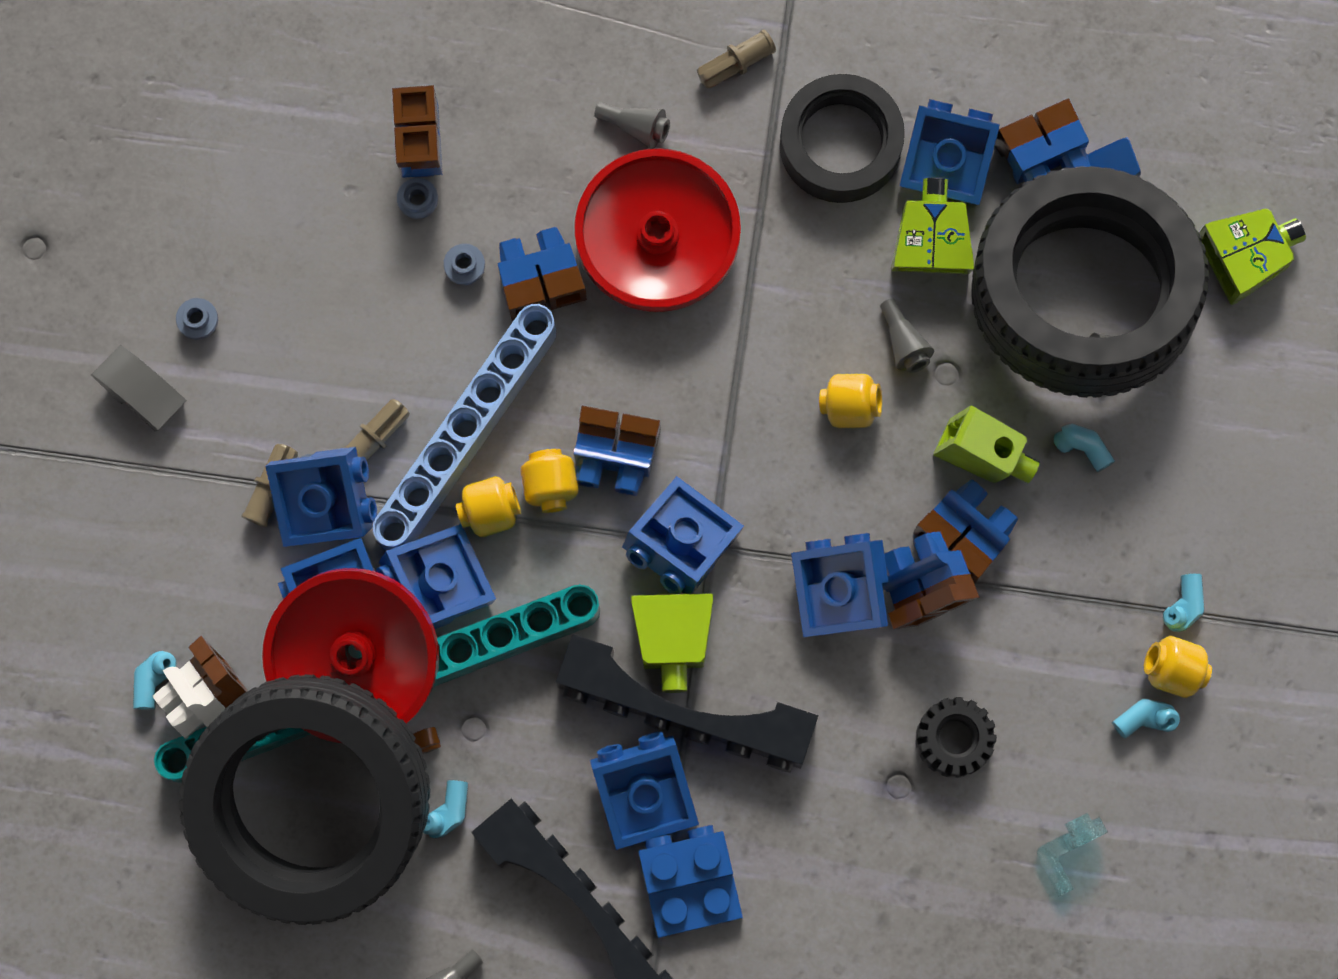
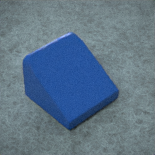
[1087,137,1141,177]

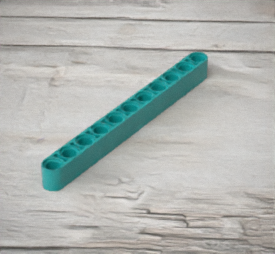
[154,584,600,783]

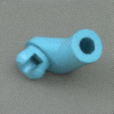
[1054,424,1115,472]
[1163,574,1204,632]
[133,651,177,710]
[1112,699,1180,739]
[423,780,468,838]

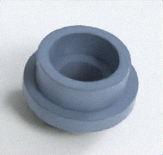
[397,178,438,219]
[444,244,485,285]
[176,298,218,340]

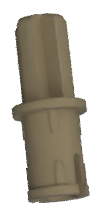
[697,29,776,88]
[345,399,410,460]
[241,444,298,528]

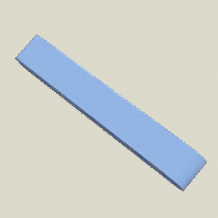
[373,304,556,551]

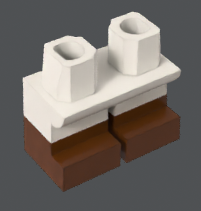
[153,636,248,739]

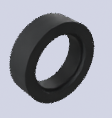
[780,74,905,203]

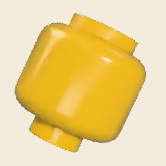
[819,374,882,428]
[520,449,578,513]
[456,476,521,537]
[1144,636,1212,698]

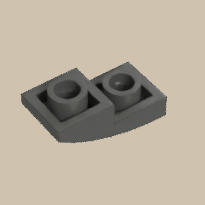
[91,345,187,432]

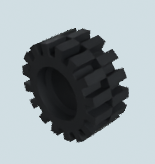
[915,697,997,778]

